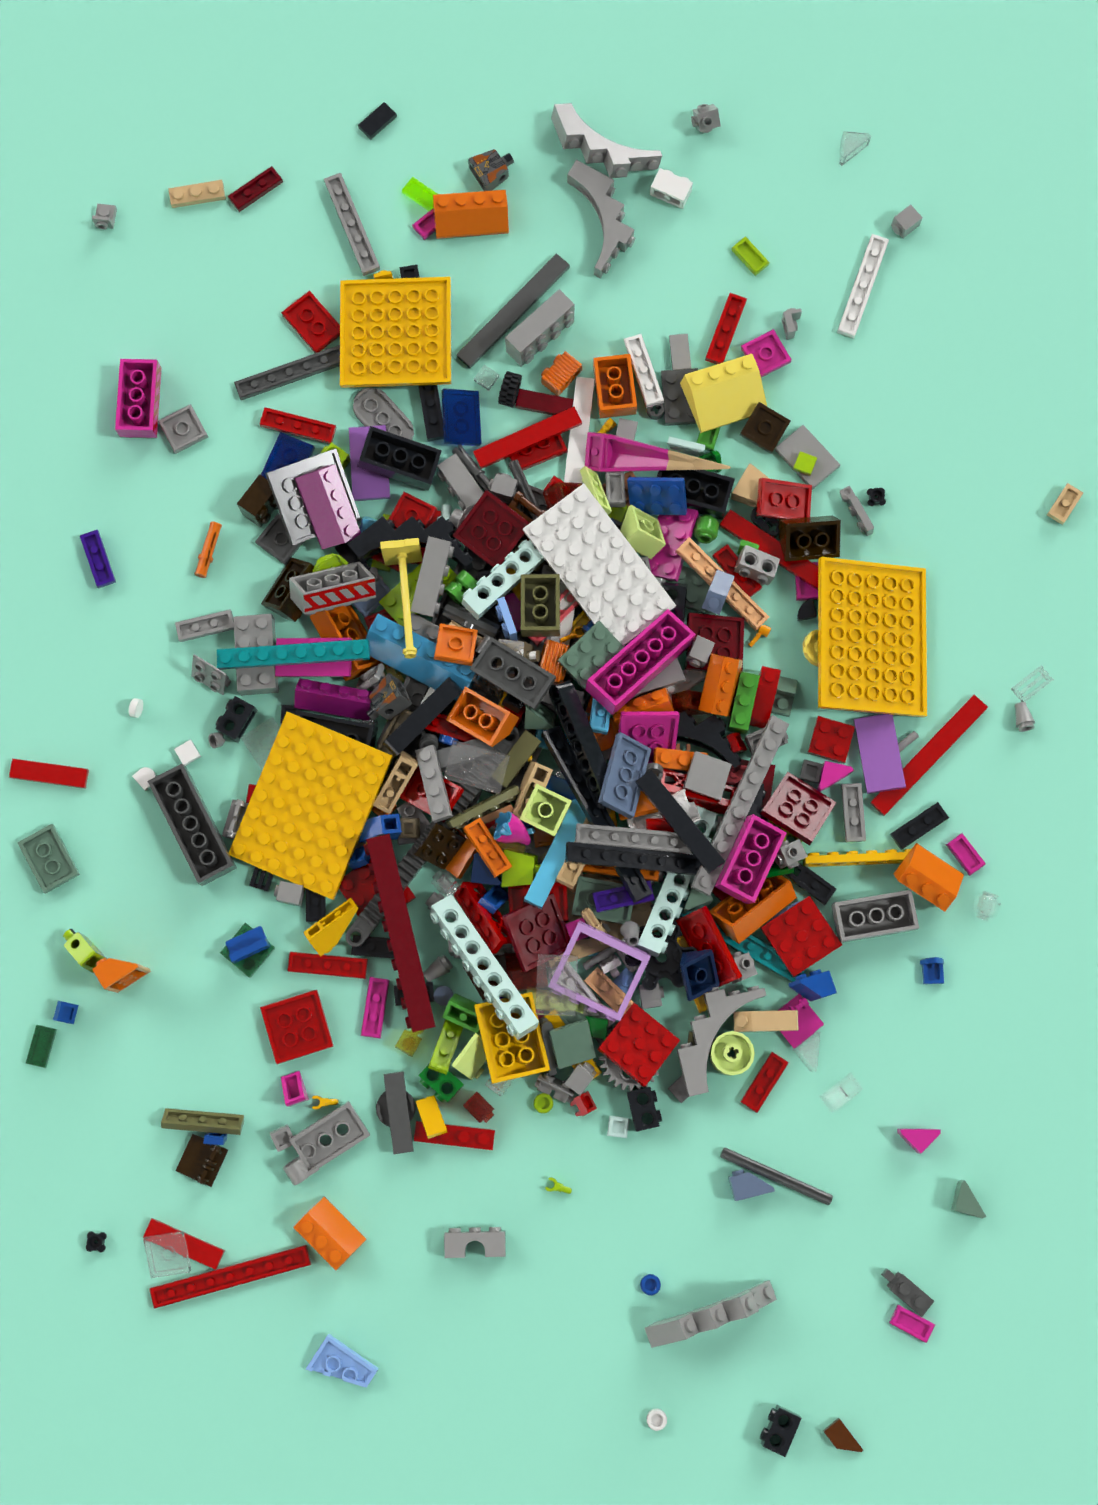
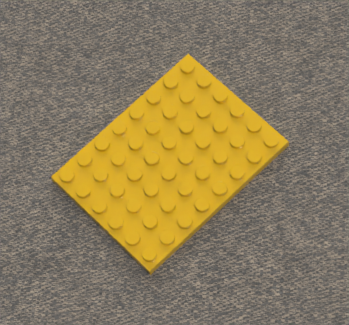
[818,557,927,718]
[229,712,393,900]

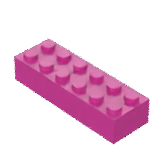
[585,609,696,716]

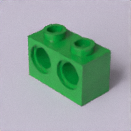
[418,1064,464,1103]

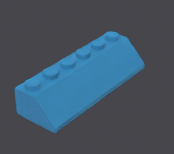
[366,614,478,701]

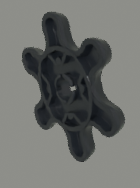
[625,923,697,991]

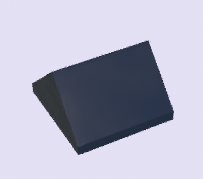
[471,852,502,885]
[680,949,720,1001]

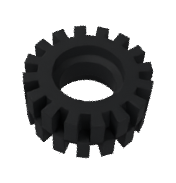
[498,371,522,408]

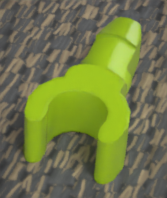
[545,1177,572,1194]

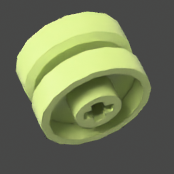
[709,1031,755,1076]

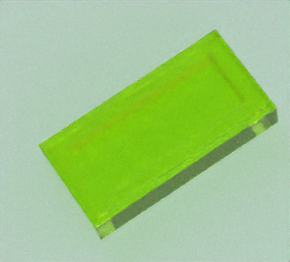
[402,177,437,211]

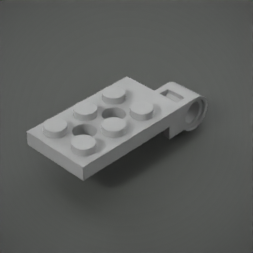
[283,1101,370,1186]

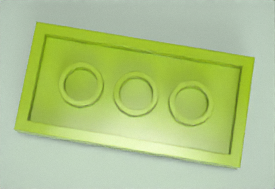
[379,563,457,627]

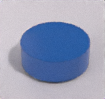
[438,734,458,746]
[640,1274,661,1295]

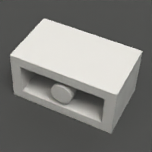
[650,168,693,209]

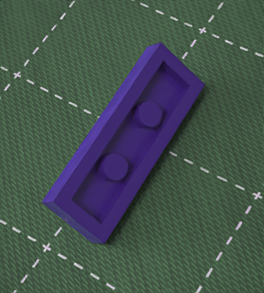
[80,530,116,589]
[593,881,655,913]

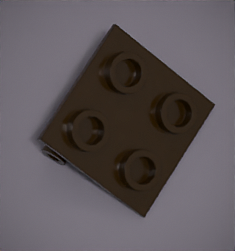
[414,823,466,870]
[175,1134,228,1187]

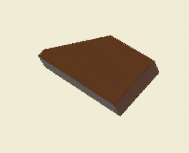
[823,1418,863,1452]

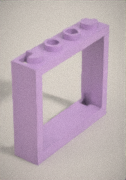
[548,921,651,1022]

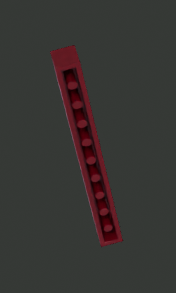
[364,834,436,1033]

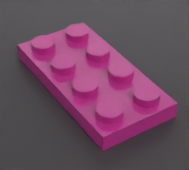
[648,508,699,582]

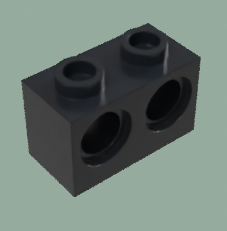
[663,582,688,623]
[215,696,258,743]
[627,1087,662,1132]
[759,1405,802,1457]

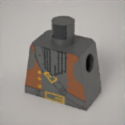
[468,149,514,191]
[367,673,412,720]

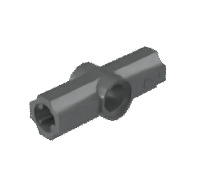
[442,601,501,639]

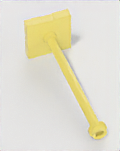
[380,538,423,659]

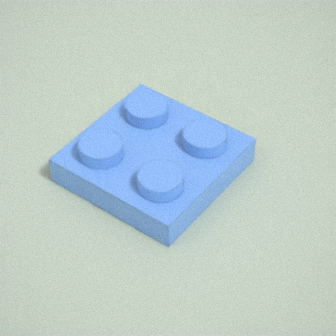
[495,597,518,641]

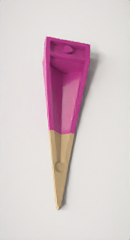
[585,432,731,472]

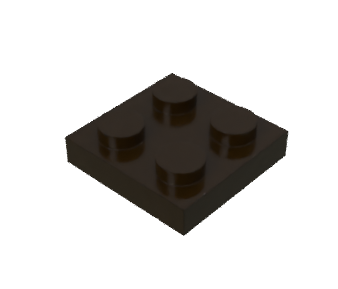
[740,402,791,454]

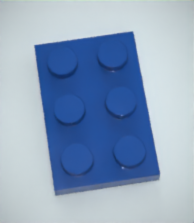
[627,477,687,515]

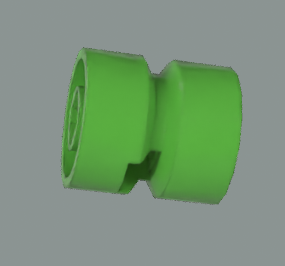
[444,570,477,606]

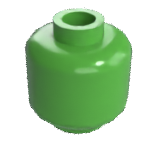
[693,514,719,544]

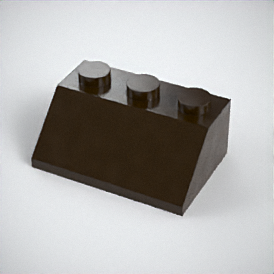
[779,515,841,561]
[261,557,314,622]

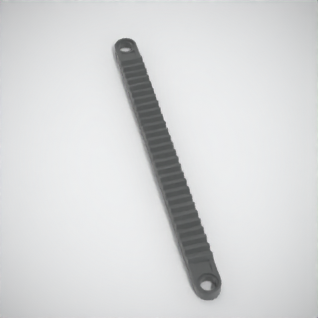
[346,727,520,947]

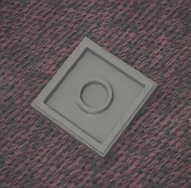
[158,404,208,454]
[683,751,732,801]

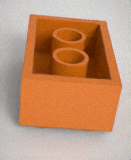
[593,354,637,418]

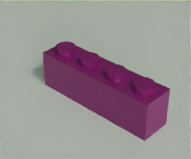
[294,678,373,721]

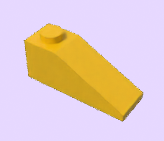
[303,898,358,957]

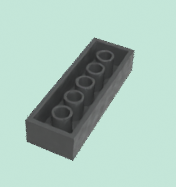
[148,764,237,886]

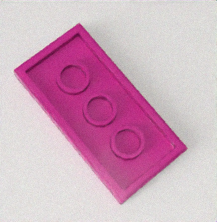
[275,638,352,677]

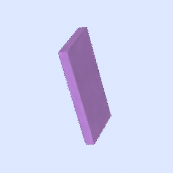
[349,425,390,501]
[854,714,906,794]

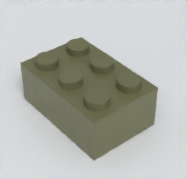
[521,574,560,637]

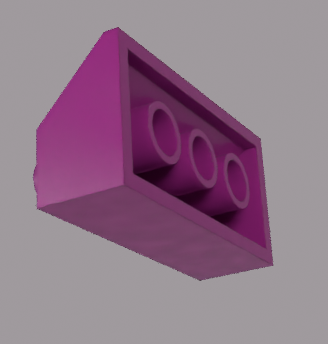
[295,464,361,550]

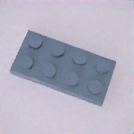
[598,732,651,819]

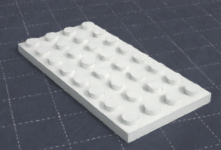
[523,484,676,646]

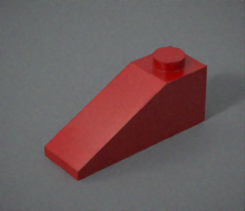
[749,666,781,728]

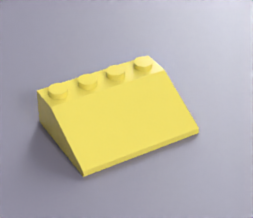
[680,354,767,433]

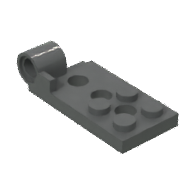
[470,635,556,710]

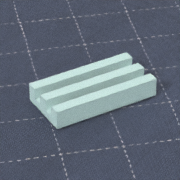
[667,436,705,457]

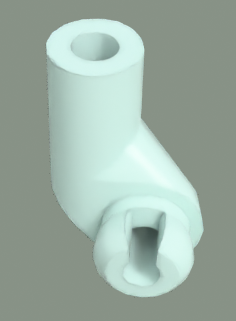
[437,504,451,520]

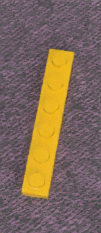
[803,849,911,867]

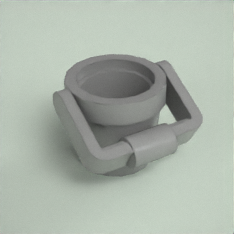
[356,663,386,691]

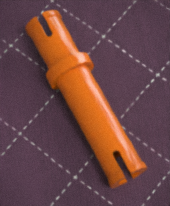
[194,521,222,578]

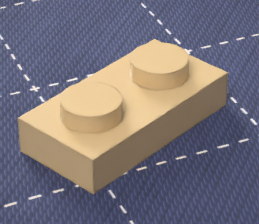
[1047,483,1083,525]

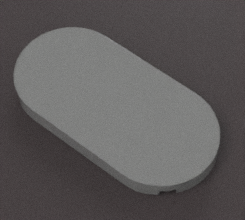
[353,388,414,440]

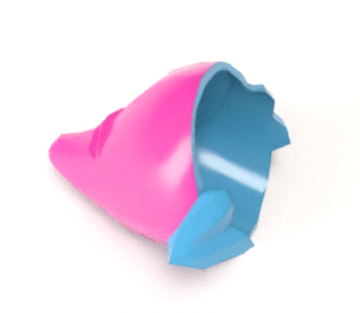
[493,811,531,845]

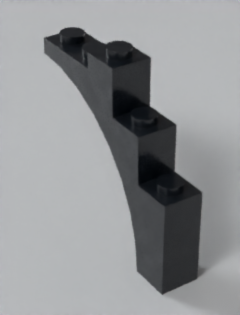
[348,516,473,572]
[618,711,742,773]

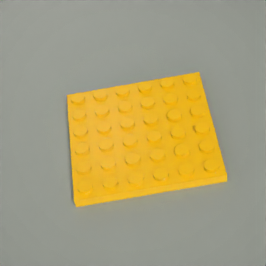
[340,277,451,388]

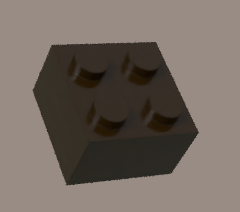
[237,474,278,528]

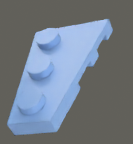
[305,1334,379,1388]

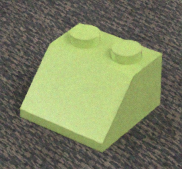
[620,505,666,559]
[520,784,572,837]
[452,1033,486,1080]

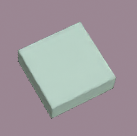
[607,1116,629,1138]

